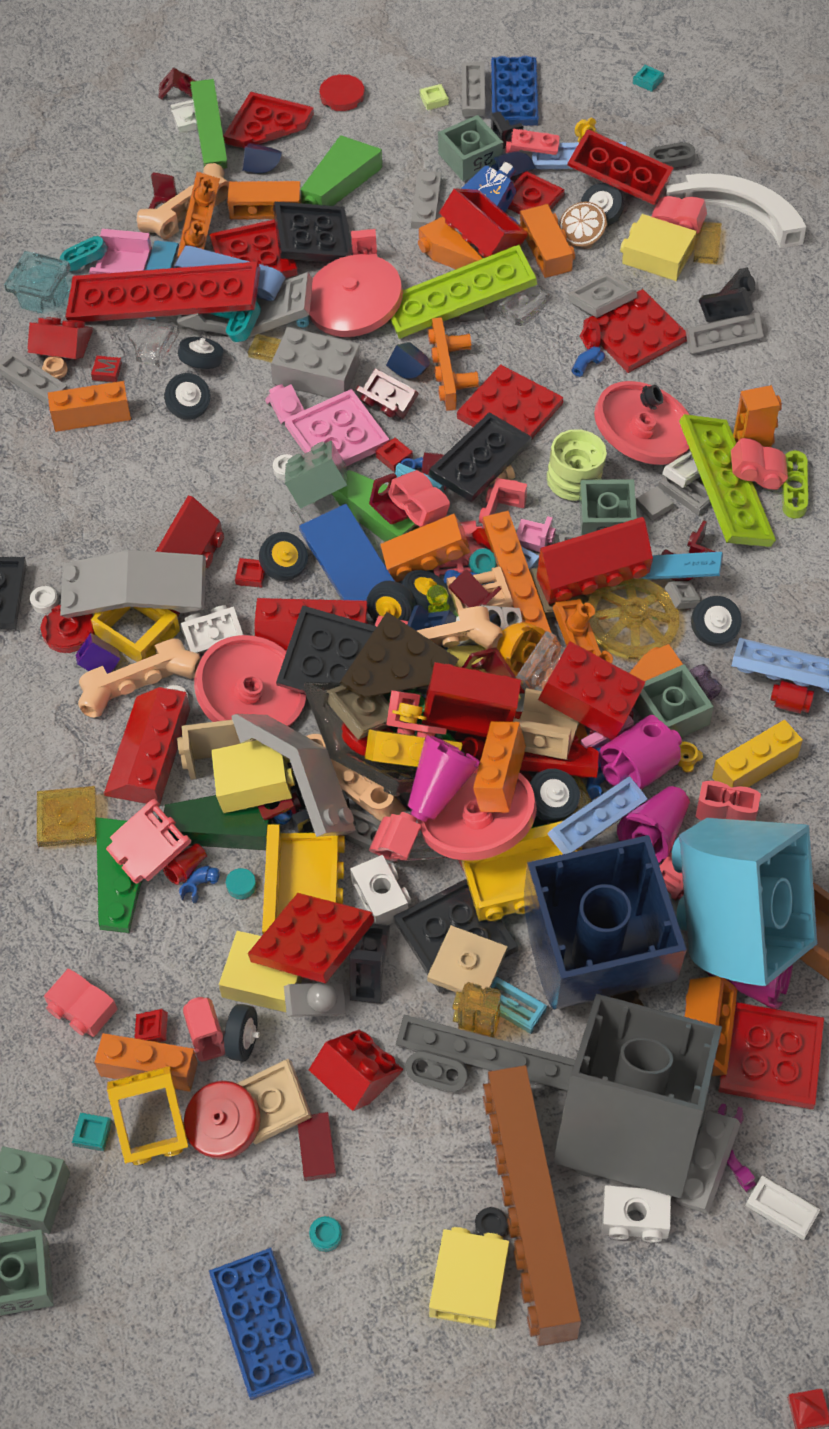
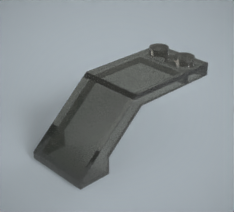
[303,682,416,796]

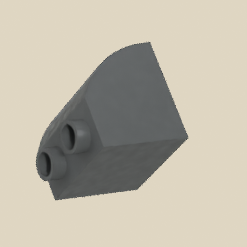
[553,994,722,1199]

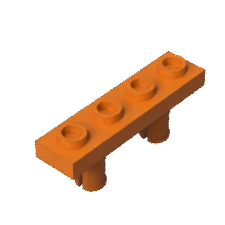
[176,171,220,260]
[428,317,479,411]
[553,599,613,663]

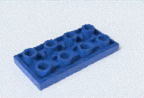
[491,56,538,126]
[299,504,394,601]
[209,1248,315,1400]

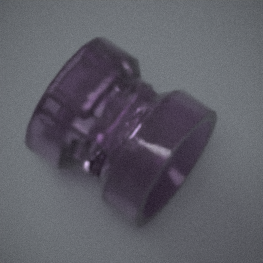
[690,664,722,701]

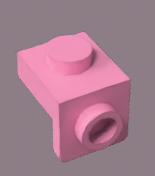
[265,384,304,424]
[516,516,556,552]

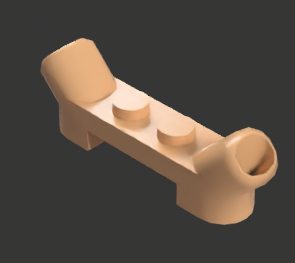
[137,163,229,239]
[417,606,503,649]
[78,639,201,718]
[306,734,406,821]

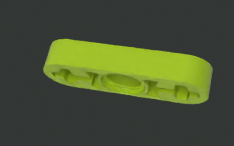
[782,450,808,519]

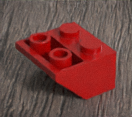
[27,317,93,359]
[309,1029,403,1111]

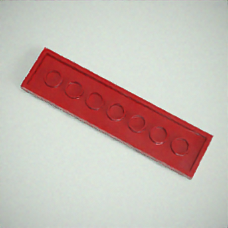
[65,262,261,322]

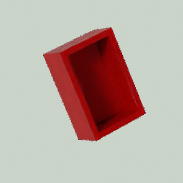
[439,188,529,258]
[538,641,646,740]
[421,662,521,737]

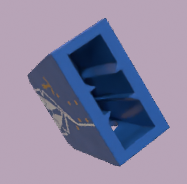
[461,162,516,212]

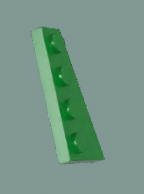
[96,817,142,933]

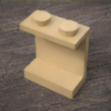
[513,688,579,760]
[177,720,255,780]

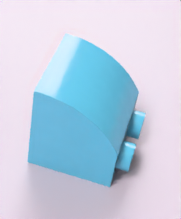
[672,818,817,986]

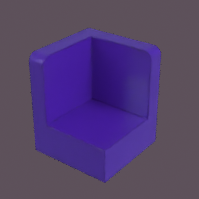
[75,633,121,674]

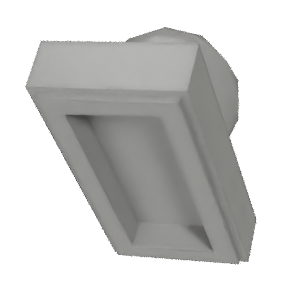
[284,982,346,1017]

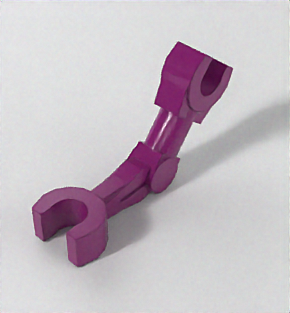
[718,1103,757,1192]

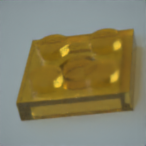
[36,786,97,847]

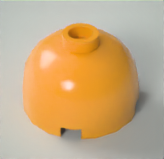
[497,622,549,681]

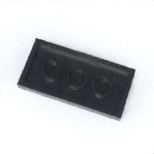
[428,412,532,502]

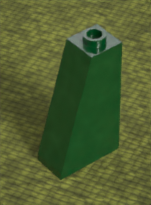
[158,795,275,851]

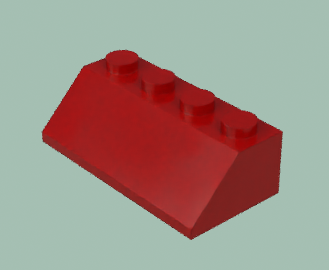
[567,129,674,205]
[155,495,224,617]
[536,517,653,604]
[255,598,368,651]
[104,687,190,804]

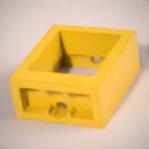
[91,607,180,662]
[107,1066,188,1165]

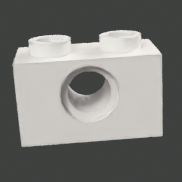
[350,855,411,925]
[602,1185,671,1243]

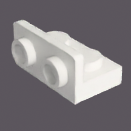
[181,605,243,654]

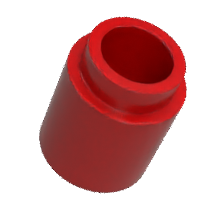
[770,680,814,714]

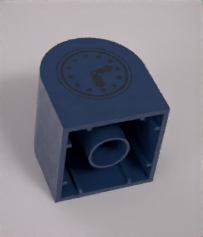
[524,835,687,1010]

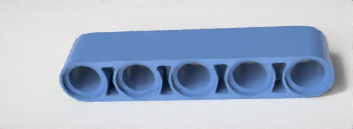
[174,246,285,301]

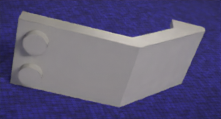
[177,272,313,337]
[60,550,206,618]
[231,714,356,837]

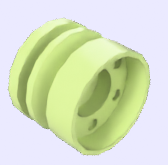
[546,429,607,501]

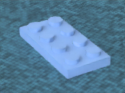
[731,638,829,692]

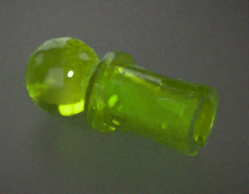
[426,585,450,613]

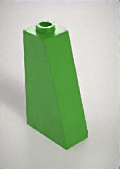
[191,79,227,169]
[300,135,383,206]
[331,470,420,542]

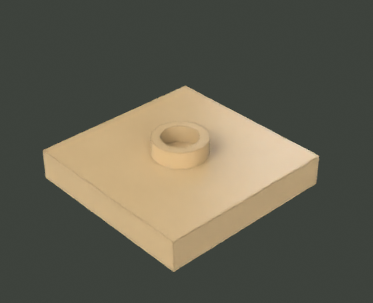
[427,926,507,1003]
[237,1059,312,1144]

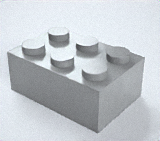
[271,327,360,398]

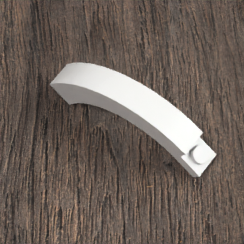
[664,174,806,248]

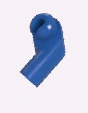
[571,347,605,376]

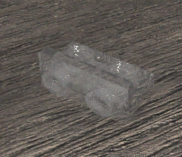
[516,631,565,691]

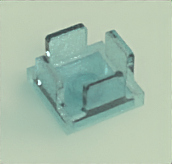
[4,251,71,313]

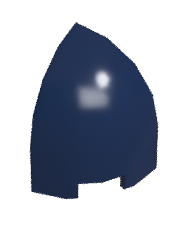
[242,143,282,173]
[491,151,535,176]
[386,342,430,378]

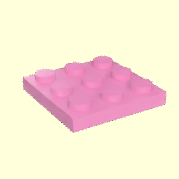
[284,389,390,466]

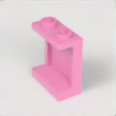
[89,229,152,274]

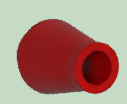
[163,844,207,885]

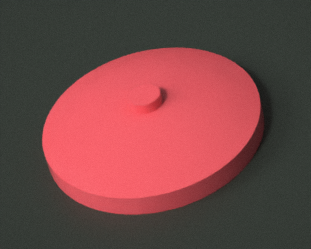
[309,254,403,337]
[594,381,690,465]
[194,635,306,727]
[417,766,537,860]

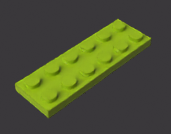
[390,245,538,339]
[679,414,776,547]

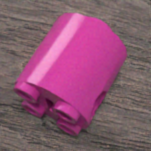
[599,715,682,790]

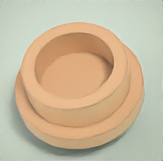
[42,356,68,379]

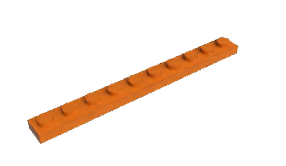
[482,511,588,744]

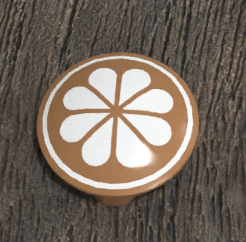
[559,202,608,249]

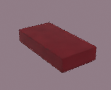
[298,1112,336,1181]

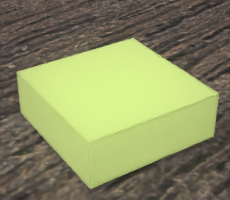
[420,84,449,110]

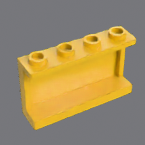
[461,821,583,921]
[262,825,345,934]

